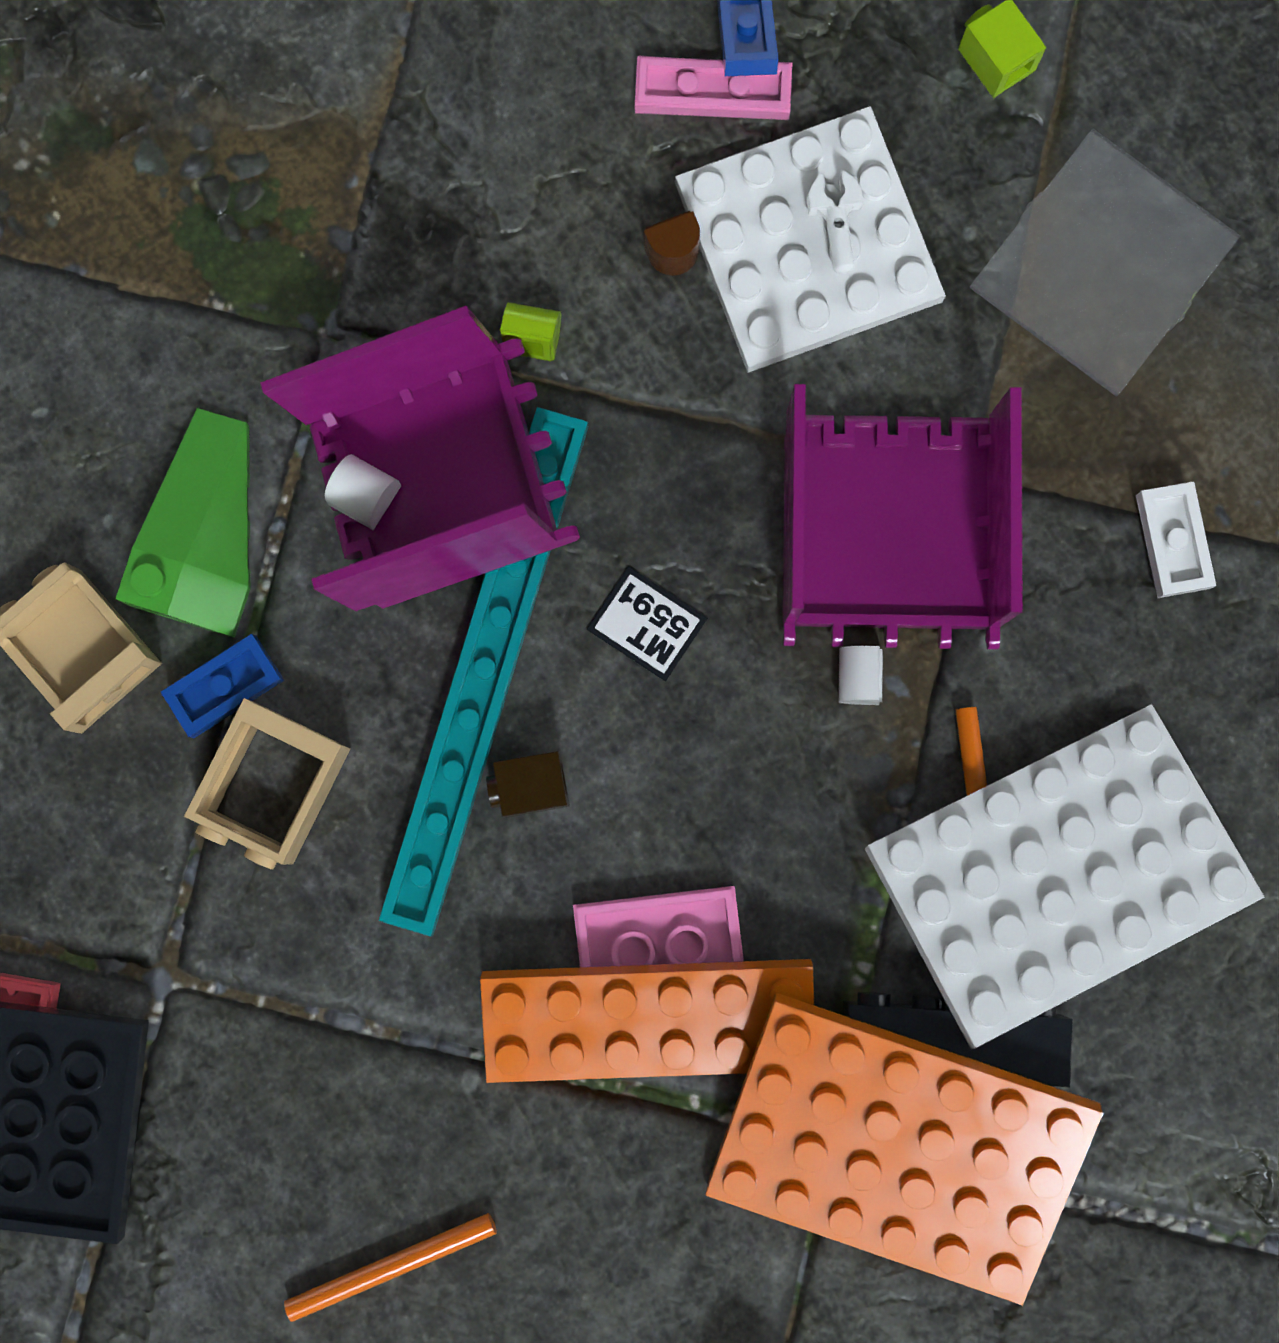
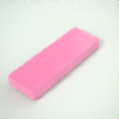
[635,56,792,120]

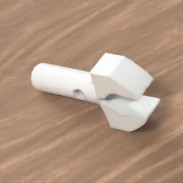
[807,170,863,273]

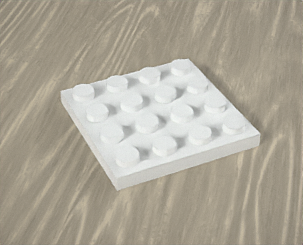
[675,106,946,373]

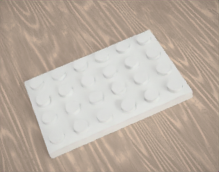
[865,704,1265,1049]

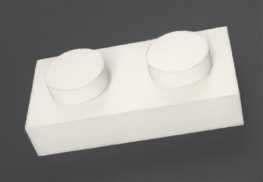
[1136,481,1216,598]

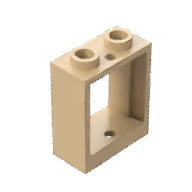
[184,698,351,869]

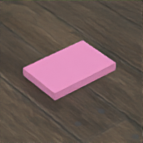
[573,886,744,967]

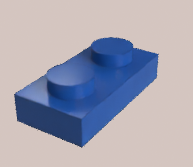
[717,0,778,76]
[161,634,285,738]

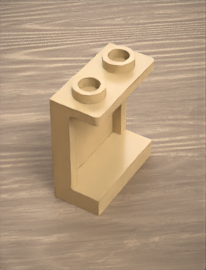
[0,562,162,734]

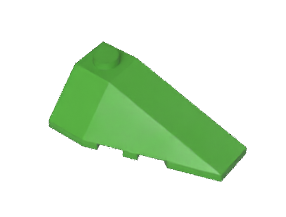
[115,408,251,638]

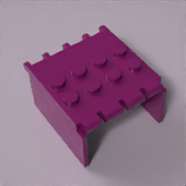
[260,306,580,611]
[783,384,1022,650]

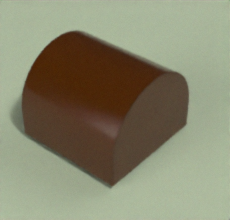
[644,210,700,276]

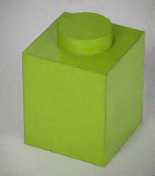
[958,0,1047,98]

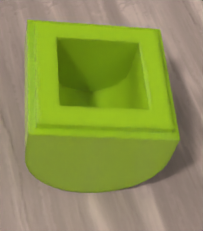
[500,302,561,361]

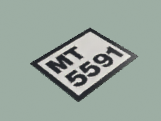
[586,567,708,682]

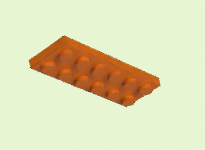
[480,959,814,1083]

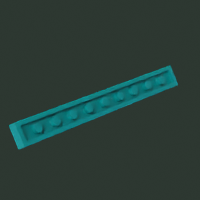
[379,407,589,937]

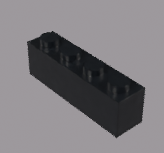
[843,992,1073,1087]

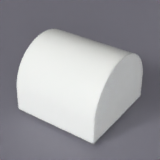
[325,454,401,530]
[839,646,883,705]

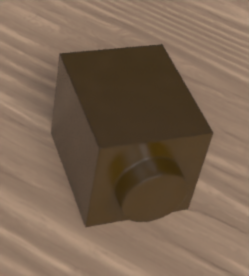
[486,751,570,818]

